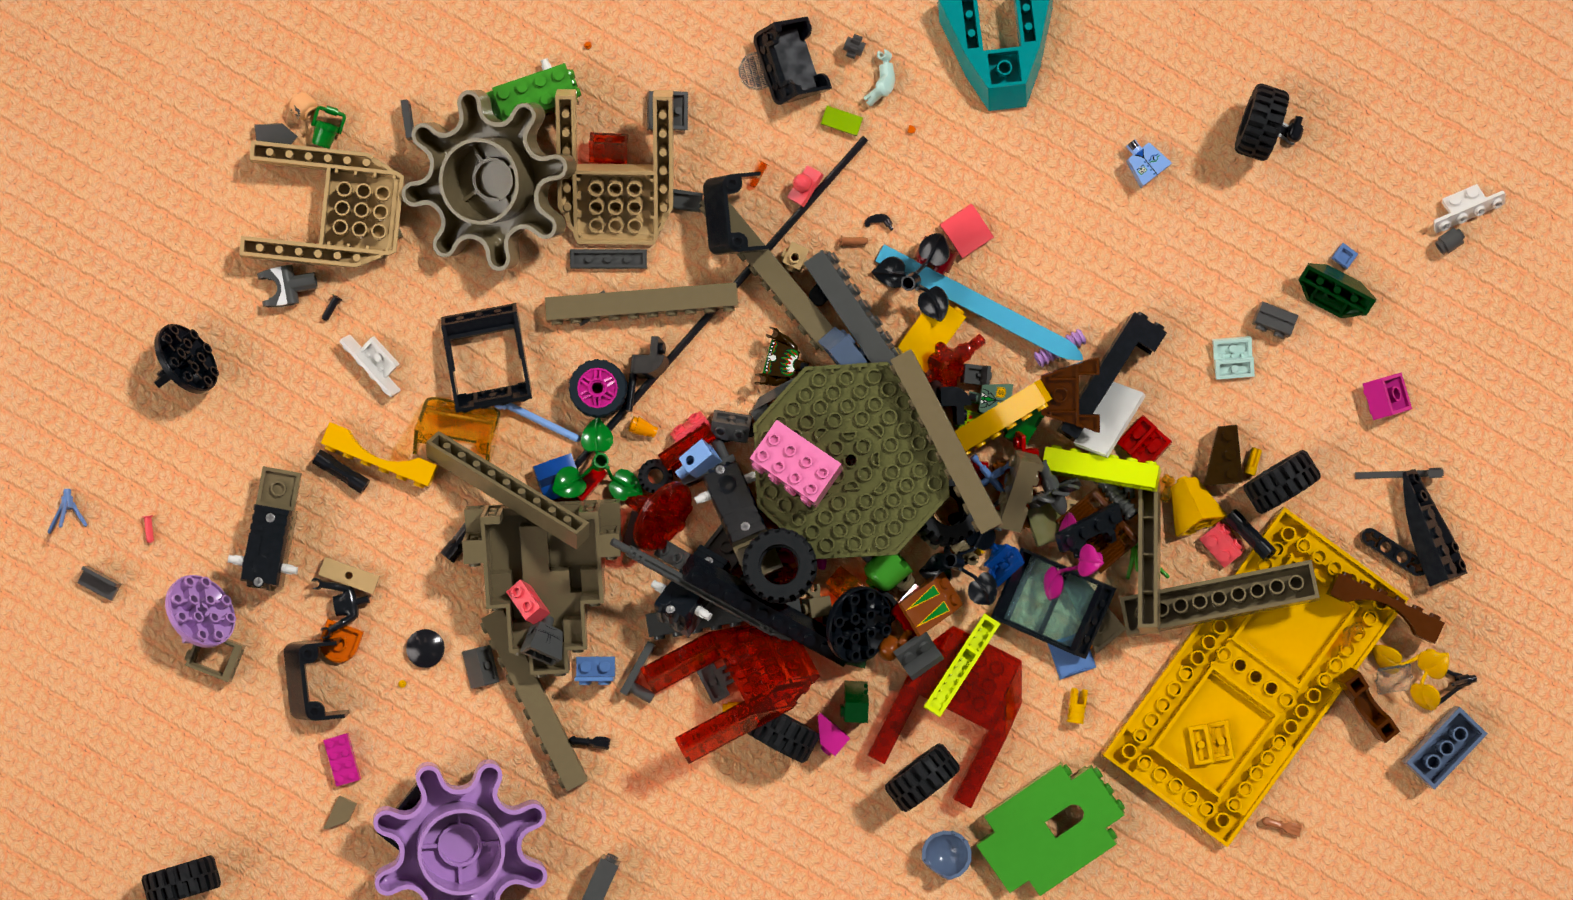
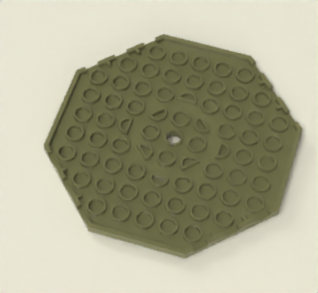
[753,362,950,559]

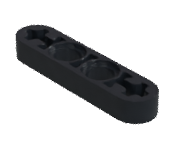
[1360,528,1425,576]

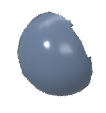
[922,831,972,880]

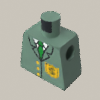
[968,384,1013,414]

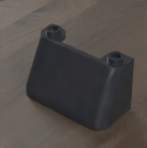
[754,16,832,105]

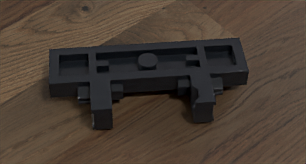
[1055,502,1123,559]

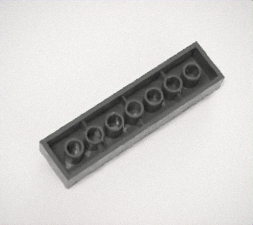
[804,250,903,365]

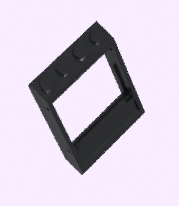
[441,303,532,413]

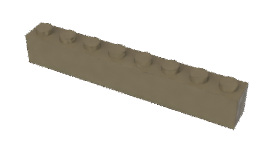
[1138,483,1161,634]

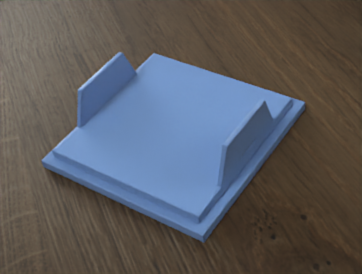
[1048,634,1096,680]

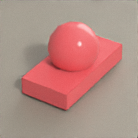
[787,165,824,207]

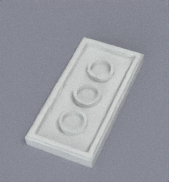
[1074,382,1146,458]

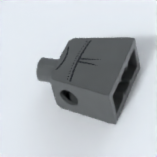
[520,616,563,666]

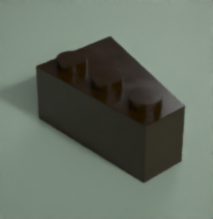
[1203,425,1243,487]

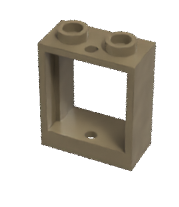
[184,639,246,682]

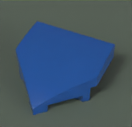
[984,543,1024,587]

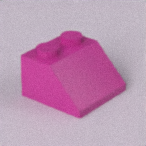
[1363,372,1412,420]
[817,712,850,756]

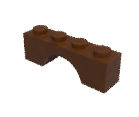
[1335,667,1400,743]

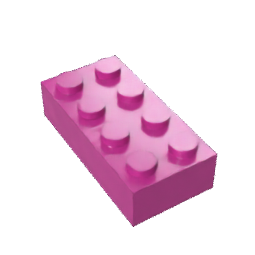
[323,733,361,787]

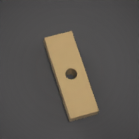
[318,557,380,594]

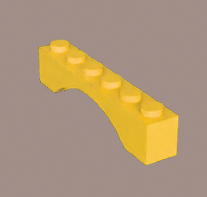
[321,422,439,489]

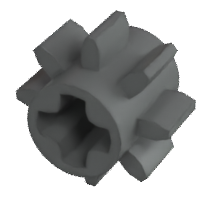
[843,34,866,59]

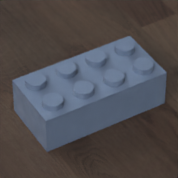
[1402,706,1488,790]

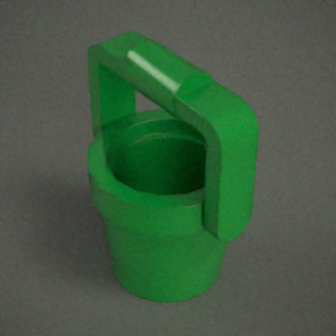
[311,105,346,149]

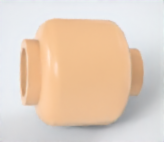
[289,92,318,121]

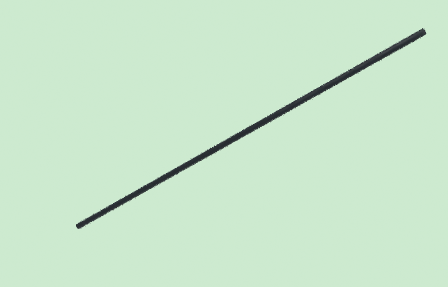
[574,136,868,469]

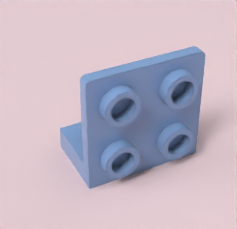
[574,656,615,685]

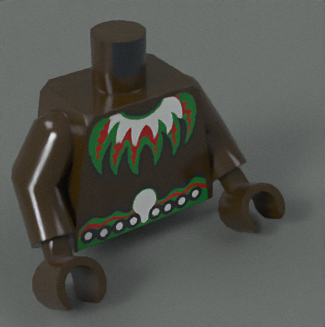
[755,327,809,386]

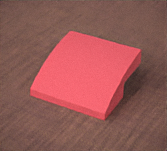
[939,204,994,258]

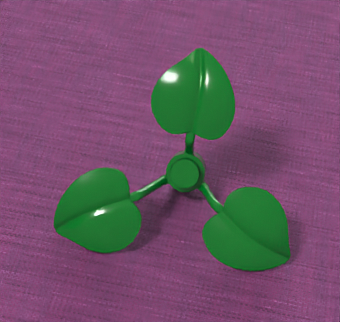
[552,418,643,501]

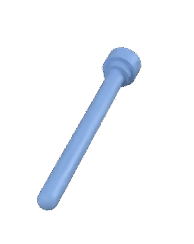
[494,403,581,442]

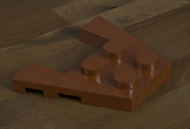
[1041,356,1100,433]

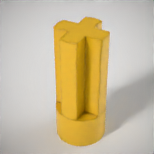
[1244,447,1262,476]

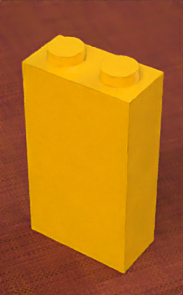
[898,301,966,374]

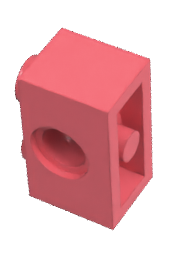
[506,579,550,624]

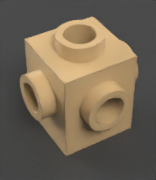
[780,242,809,273]

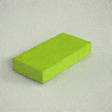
[821,106,863,136]

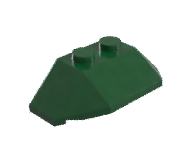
[1299,263,1376,318]

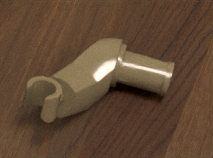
[948,512,979,565]

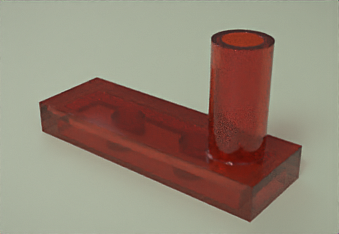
[658,423,716,478]

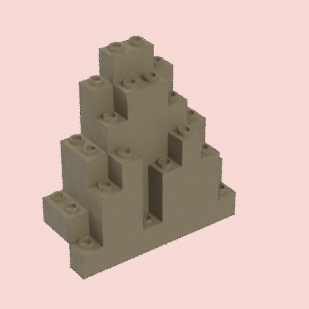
[462,499,622,677]

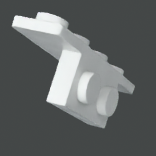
[1434,184,1505,233]
[339,335,401,397]

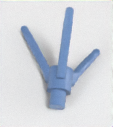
[48,489,88,534]

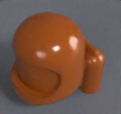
[878,629,914,661]

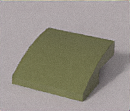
[1026,503,1062,547]

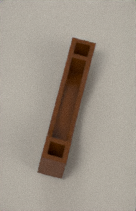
[1326,571,1445,644]

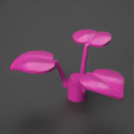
[1044,512,1104,601]

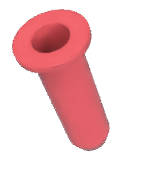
[142,515,154,543]

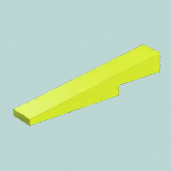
[924,613,1000,718]

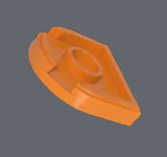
[320,619,364,663]

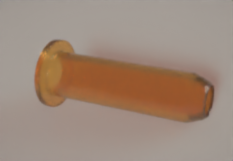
[750,160,769,188]

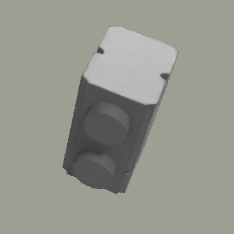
[1252,301,1298,339]

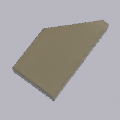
[324,795,357,829]

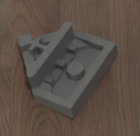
[254,123,298,145]

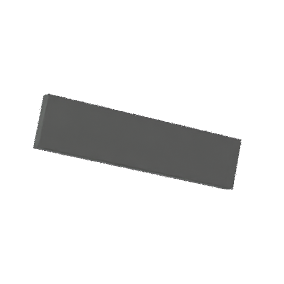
[570,249,647,269]

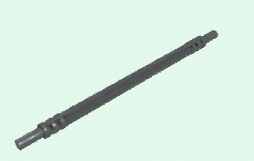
[610,538,792,644]

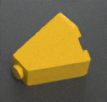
[1171,476,1227,537]

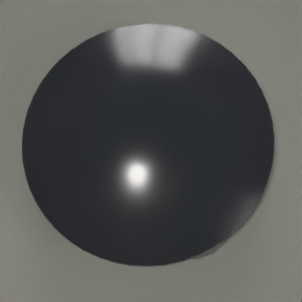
[406,629,445,668]

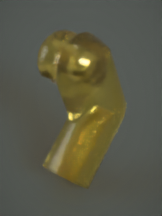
[1160,474,1175,502]
[1341,623,1364,648]

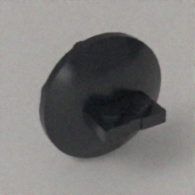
[154,324,219,394]
[823,586,892,663]

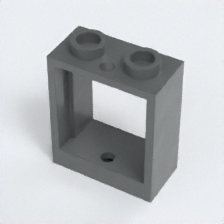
[582,853,621,900]

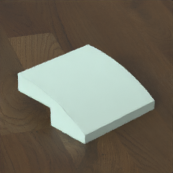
[1212,336,1255,380]

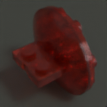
[625,481,693,551]

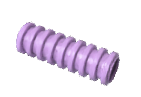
[1034,329,1086,367]

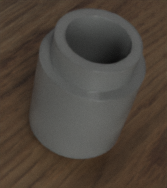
[1435,228,1465,255]

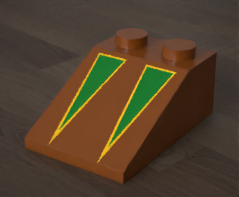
[898,572,963,637]

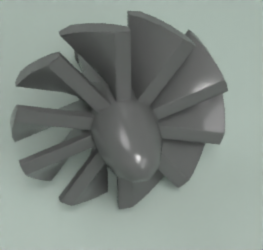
[1029,460,1082,515]

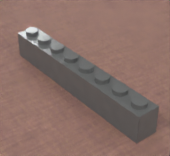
[645,598,801,640]

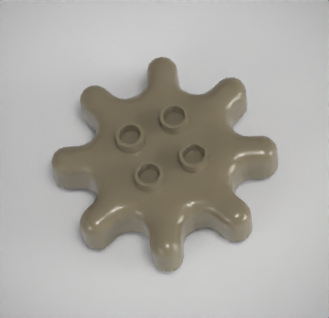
[402,90,577,271]

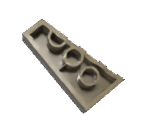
[996,450,1044,533]

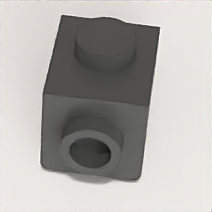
[960,364,992,385]

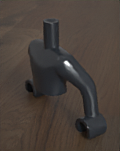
[311,578,370,639]

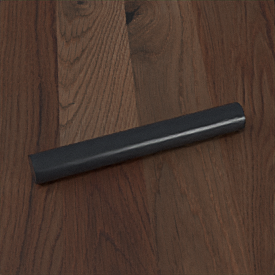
[625,355,637,412]

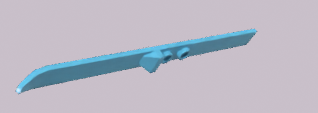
[875,244,1083,361]

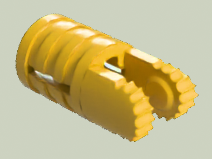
[1066,687,1088,724]

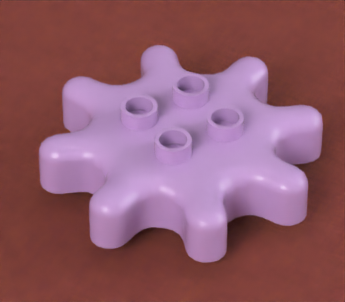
[373,759,547,900]

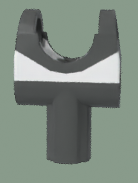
[257,265,318,307]

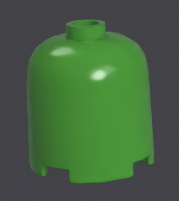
[864,554,914,592]

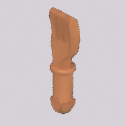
[1262,817,1302,837]

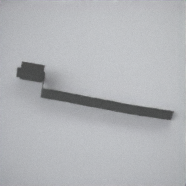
[1355,468,1444,479]

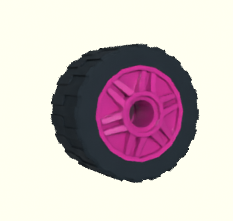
[569,359,628,418]

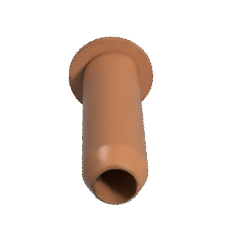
[841,235,868,247]

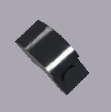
[633,336,670,379]
[937,387,971,425]

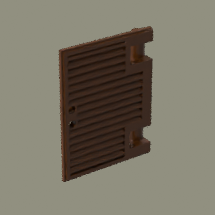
[1056,488,1138,574]

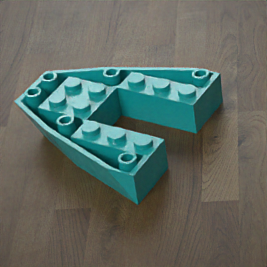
[937,0,1053,111]

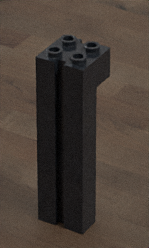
[1057,312,1167,441]

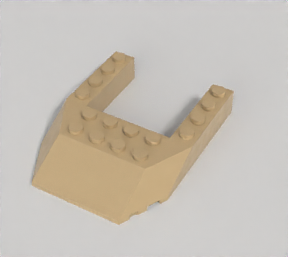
[555,89,674,245]
[239,140,404,268]

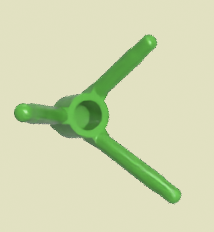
[1126,543,1170,579]

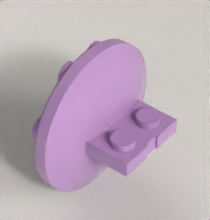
[165,575,236,648]

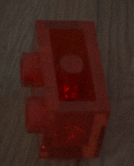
[589,132,629,164]

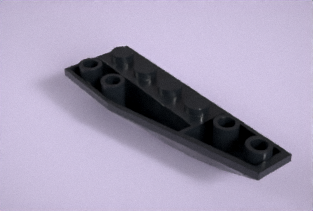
[1403,469,1467,586]

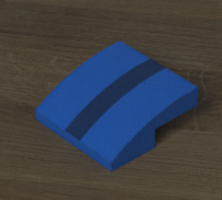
[533,453,577,501]

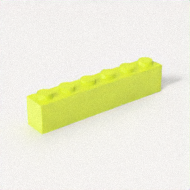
[1043,445,1161,492]

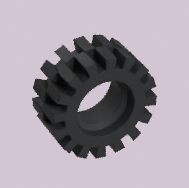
[638,459,673,494]

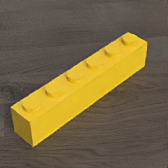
[955,379,1052,455]

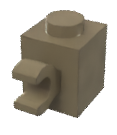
[801,584,832,618]

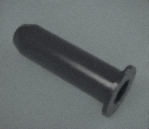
[322,294,342,321]

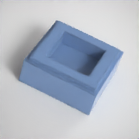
[1331,243,1358,270]

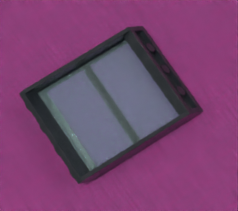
[991,547,1117,659]

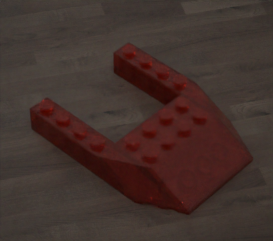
[640,624,820,764]
[867,626,1022,808]

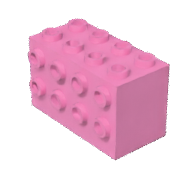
[750,420,843,508]

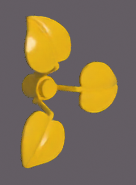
[1372,645,1449,711]

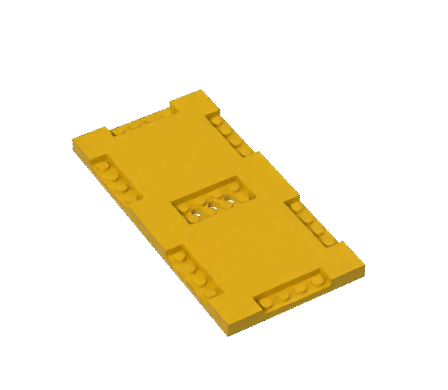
[1101,507,1409,847]

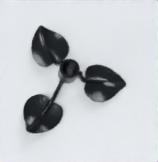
[872,233,950,322]
[919,529,997,605]

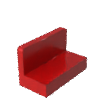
[578,465,608,501]

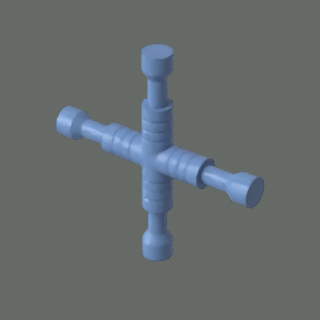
[970,454,1011,493]

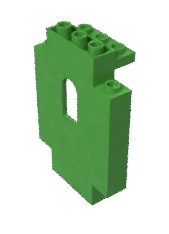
[976,762,1125,896]

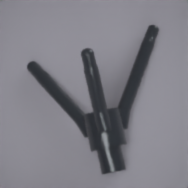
[1438,670,1477,706]

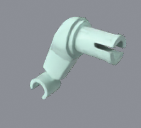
[864,49,896,106]

